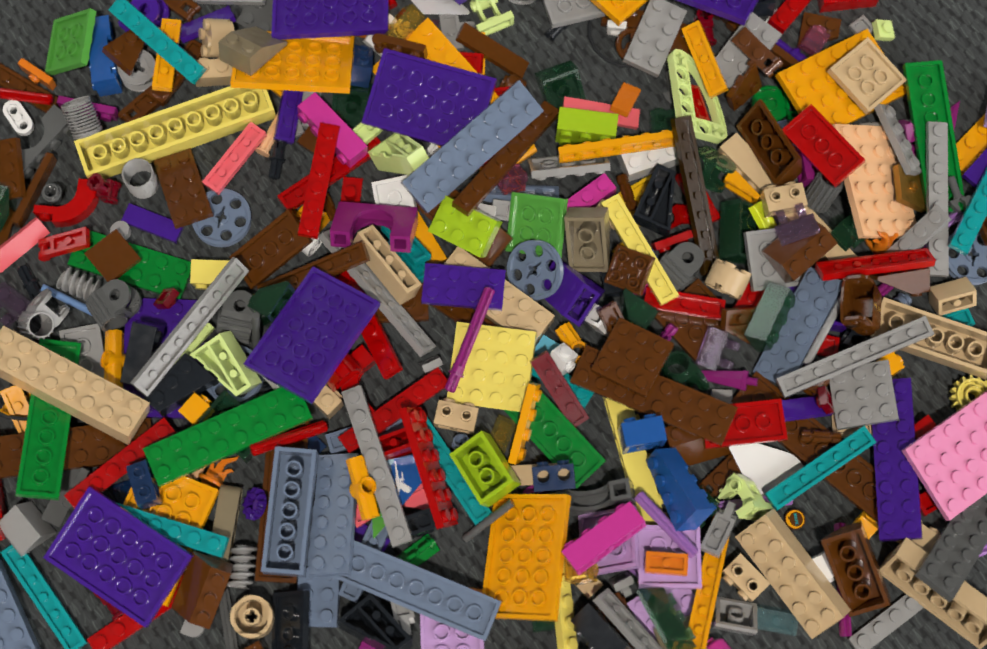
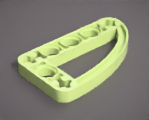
[667,49,727,144]

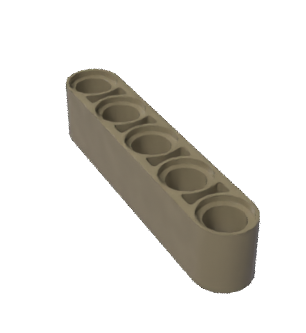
[208,484,243,563]

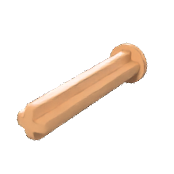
[255,113,278,157]

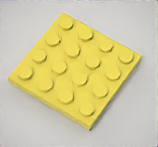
[447,322,537,412]

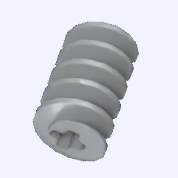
[56,267,101,302]
[227,545,258,589]

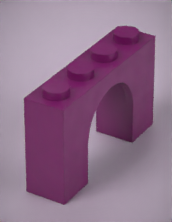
[330,201,418,253]

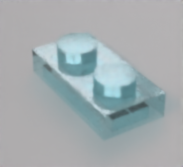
[757,607,798,636]

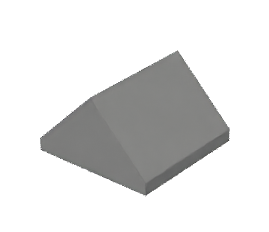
[0,501,56,557]
[711,596,758,636]

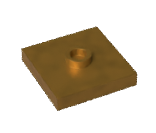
[893,164,926,213]

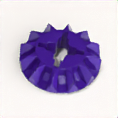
[242,487,267,521]

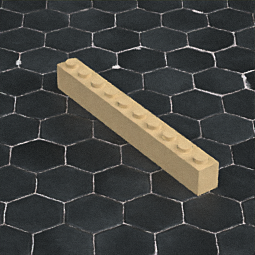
[717,132,858,281]

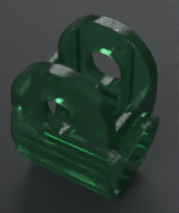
[698,146,737,193]
[662,350,710,391]

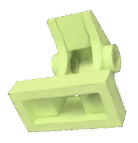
[469,0,514,36]
[718,473,773,521]

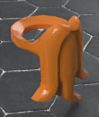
[865,231,899,255]
[198,457,239,489]

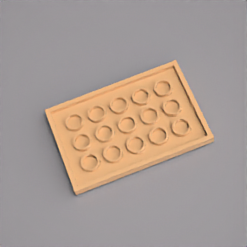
[832,124,917,238]

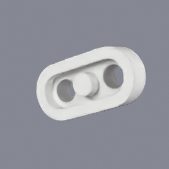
[3,100,34,136]

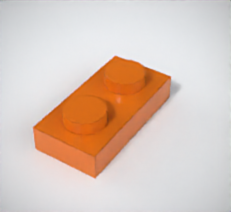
[644,551,688,577]

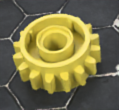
[949,375,987,412]

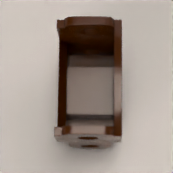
[840,274,882,335]

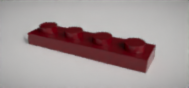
[529,350,589,427]

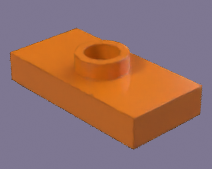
[17,58,57,91]

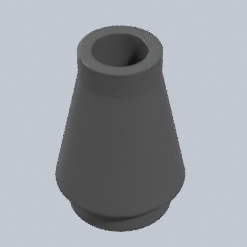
[42,183,63,205]

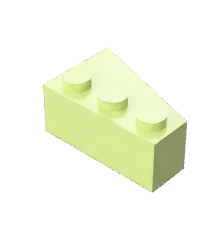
[368,133,429,175]
[189,331,262,396]

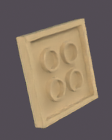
[827,37,907,115]

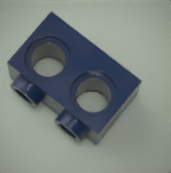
[351,45,373,88]
[126,460,163,510]
[532,460,576,492]

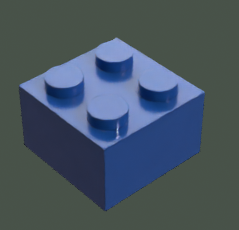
[618,414,667,454]

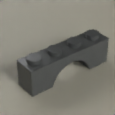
[21,105,74,179]
[548,478,636,517]

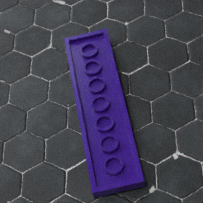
[872,378,923,541]

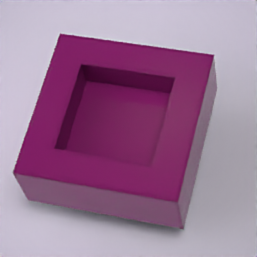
[898,119,915,143]

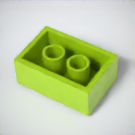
[555,107,619,146]
[428,195,502,258]
[449,431,521,507]

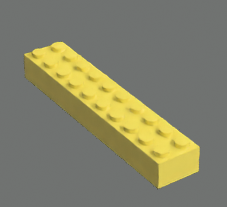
[74,86,276,179]

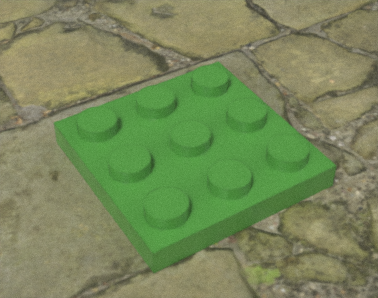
[45,8,96,76]
[505,192,568,258]

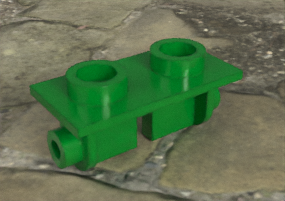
[396,534,440,566]

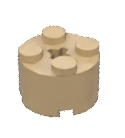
[198,18,234,58]
[704,258,752,300]
[230,595,275,640]

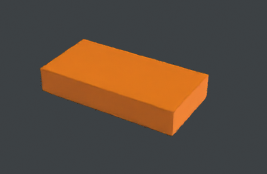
[610,82,641,118]

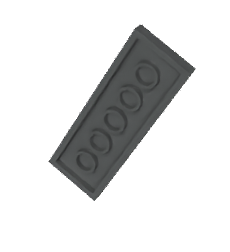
[915,498,987,602]

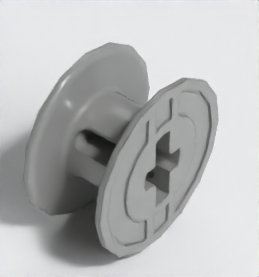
[117,50,155,92]

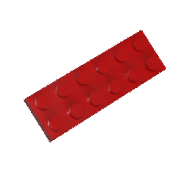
[399,407,458,529]

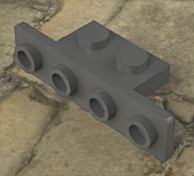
[41,467,91,527]

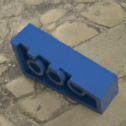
[89,15,123,97]
[646,448,716,532]

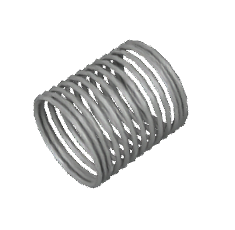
[61,96,103,140]
[121,158,159,199]

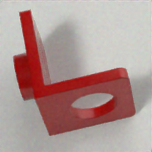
[671,204,691,229]

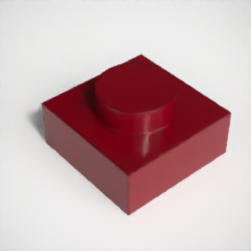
[153,288,179,309]
[816,386,834,414]

